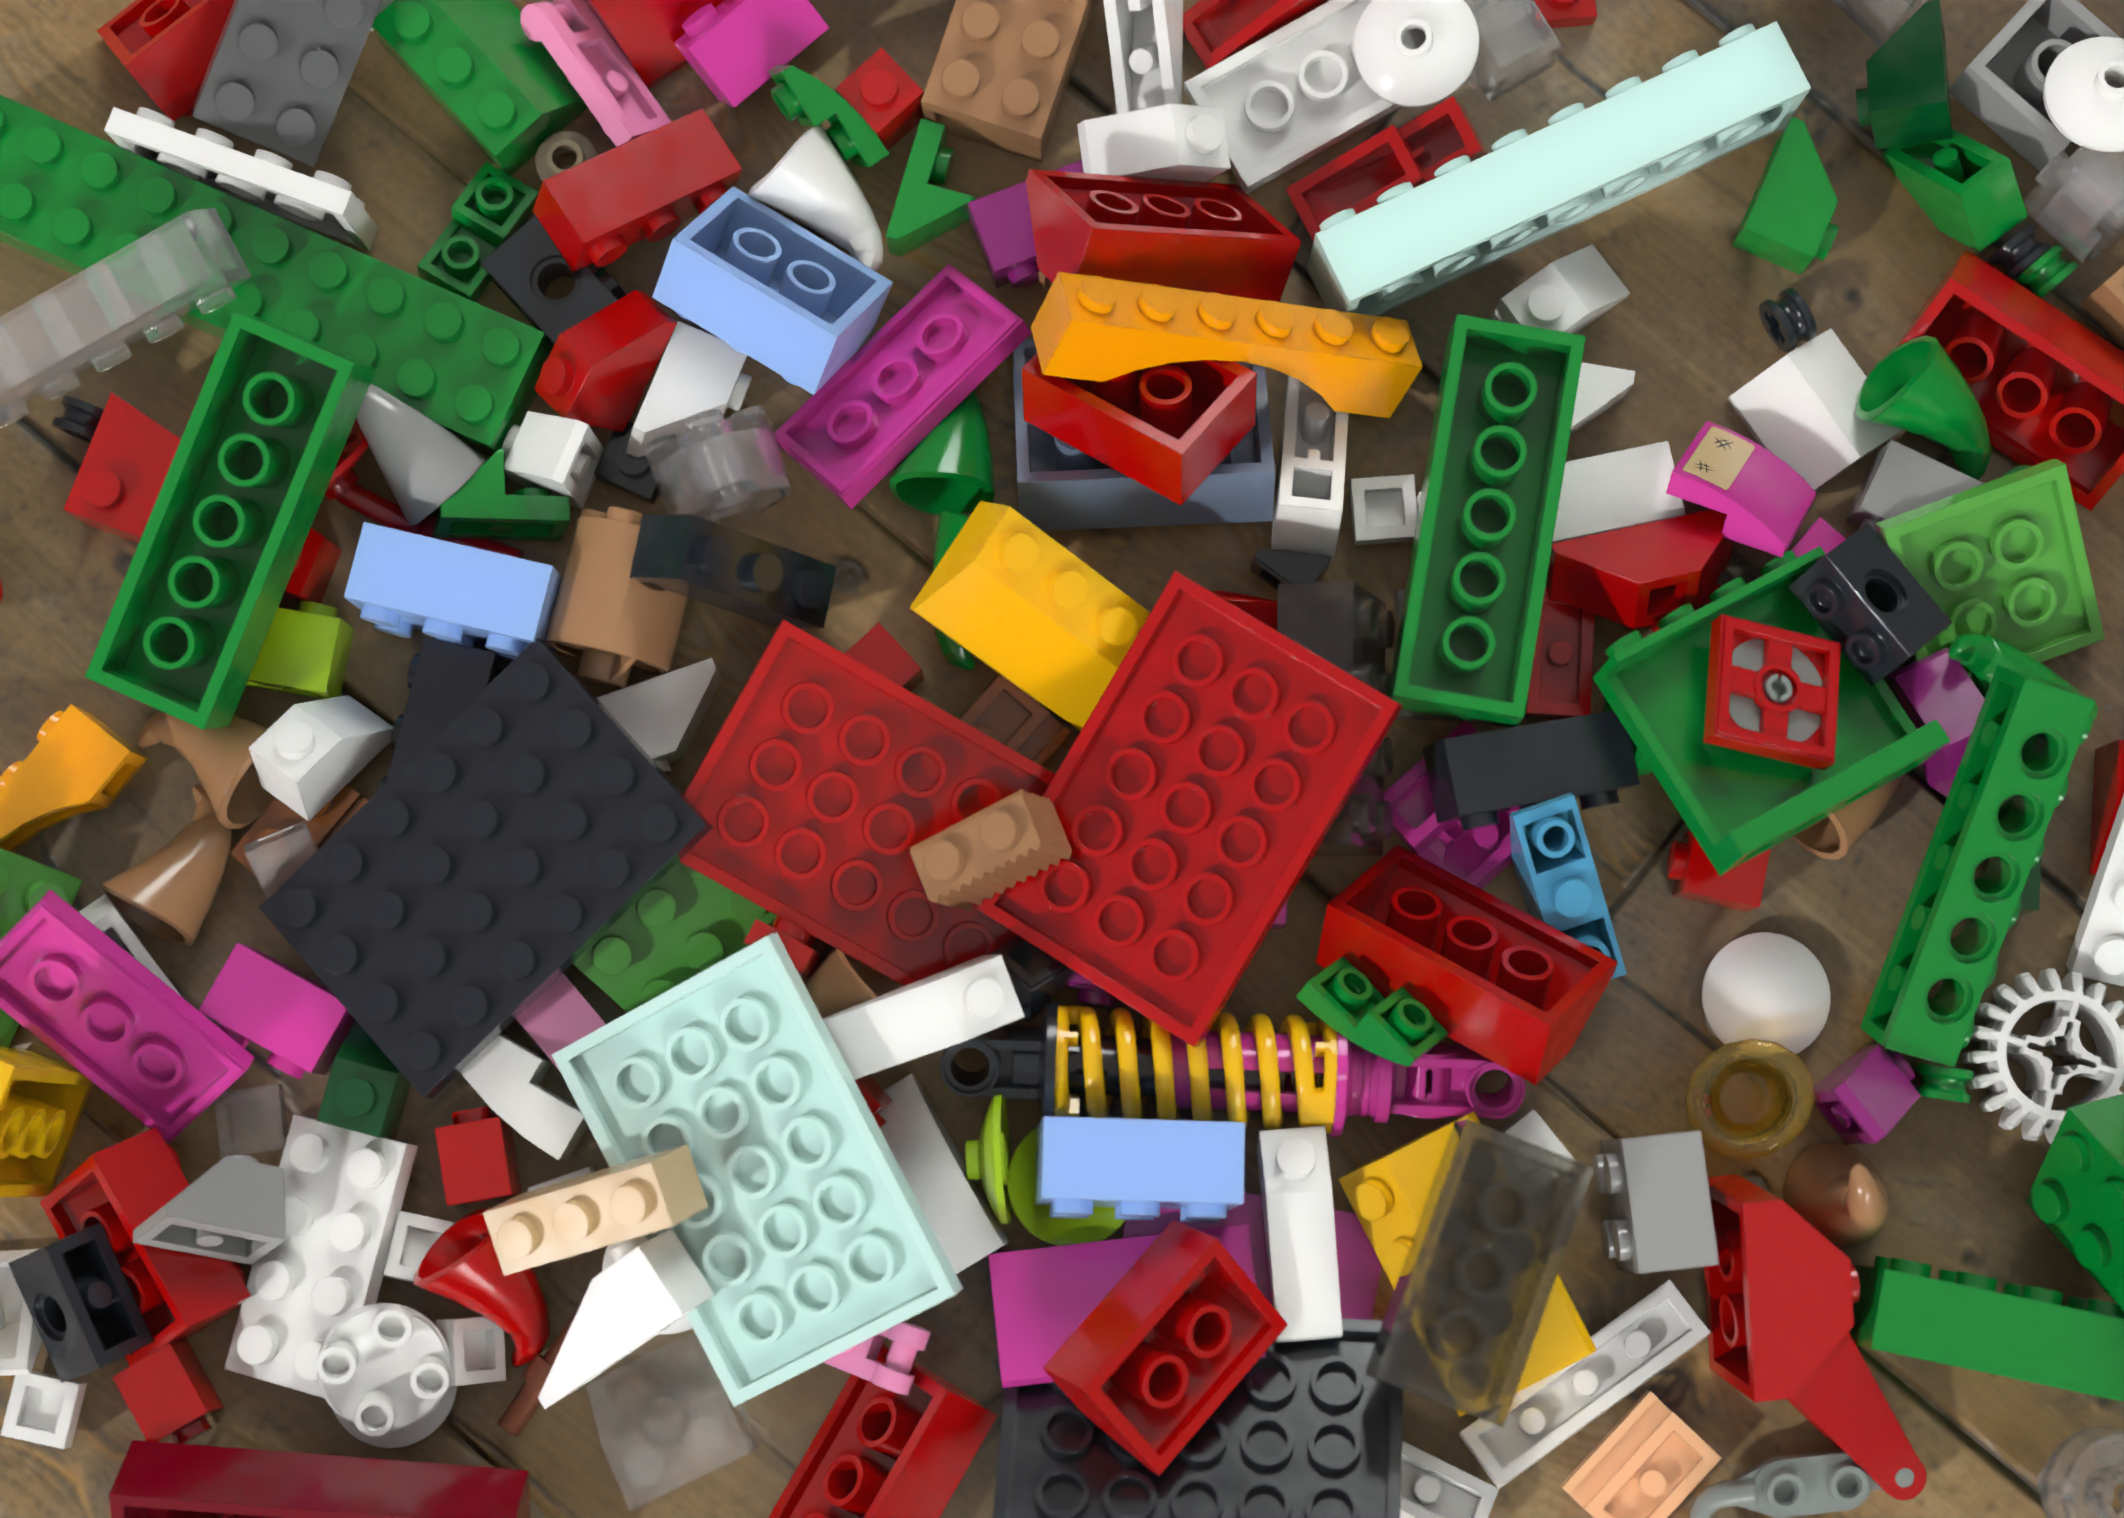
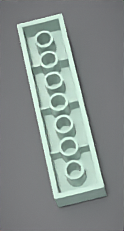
[1307,21,1811,316]

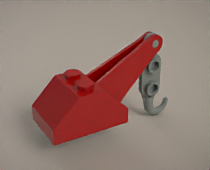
[1689,1174,1927,1518]

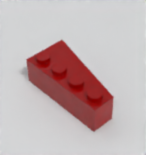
[63,392,342,604]

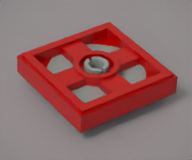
[1703,614,1841,771]

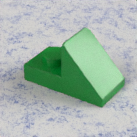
[886,118,976,257]
[433,448,570,541]

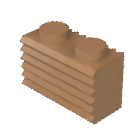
[910,789,1072,911]

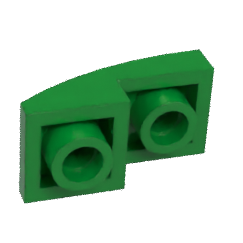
[768,65,889,167]
[417,162,539,302]
[1296,956,1449,1067]

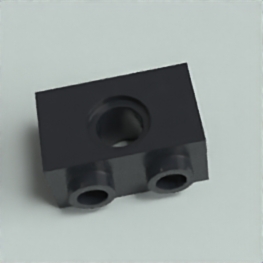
[480,215,626,346]
[1788,523,1952,687]
[8,1222,154,1383]

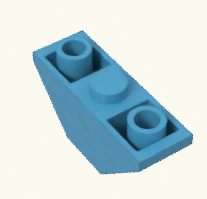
[1509,792,1627,979]

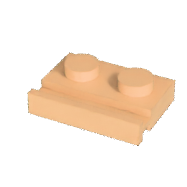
[1560,1390,1722,1518]

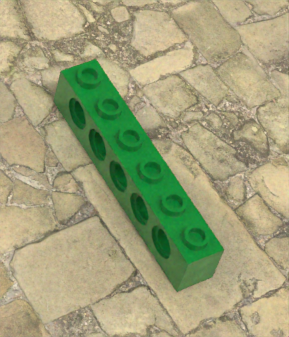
[1860,665,2096,1067]

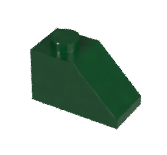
[1856,0,1953,149]
[317,1020,411,1139]

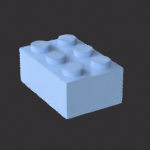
[652,186,893,395]
[344,522,561,662]
[1035,1116,1245,1222]

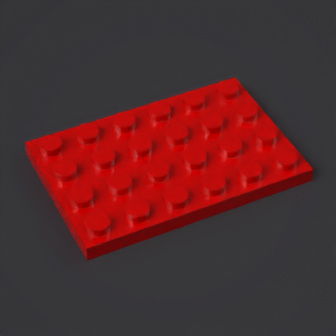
[977,571,1403,1047]
[679,619,1055,986]

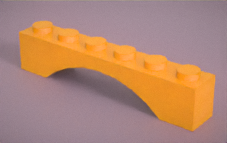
[1031,272,1423,418]
[0,704,148,852]

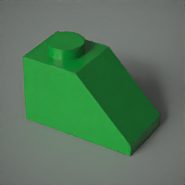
[1731,116,1839,275]
[1882,129,2028,253]

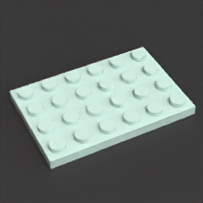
[552,932,963,1407]

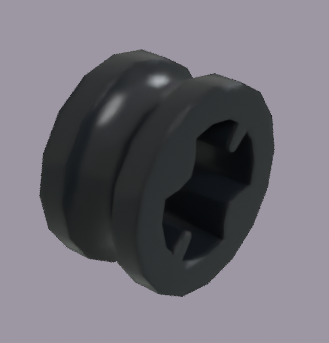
[1987,223,2052,280]
[1759,288,1817,352]
[51,395,104,443]

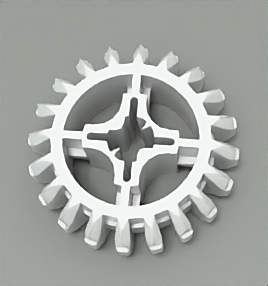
[1962,968,2124,1144]

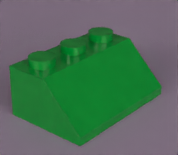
[372,0,588,176]

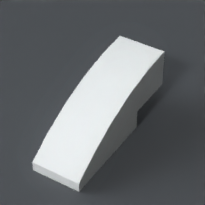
[461,1033,588,1161]
[880,1073,1009,1274]

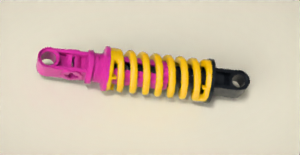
[940,1001,1525,1137]

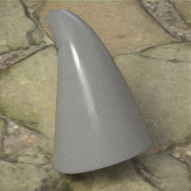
[356,383,486,526]

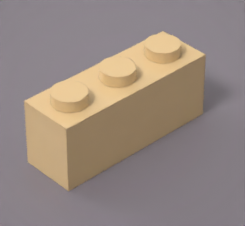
[483,1144,708,1276]

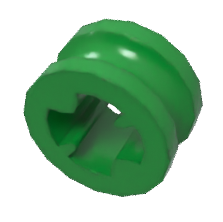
[2014,243,2079,299]
[1914,1063,1975,1104]

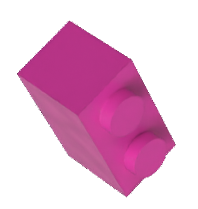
[674,0,829,108]
[198,943,355,1079]

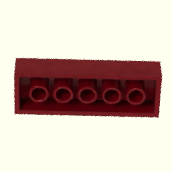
[109,1440,530,1518]

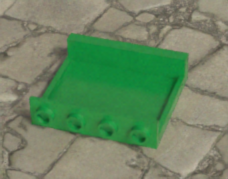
[1593,546,1951,876]

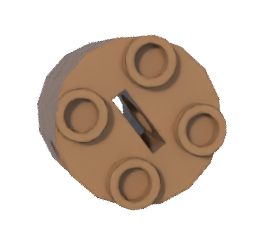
[545,506,689,689]

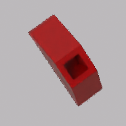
[1546,509,1734,629]

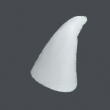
[748,124,883,271]

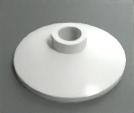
[1354,0,1480,107]
[2043,37,2124,153]

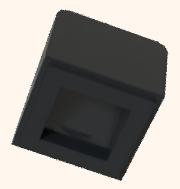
[1250,549,1332,604]
[988,935,1075,1021]

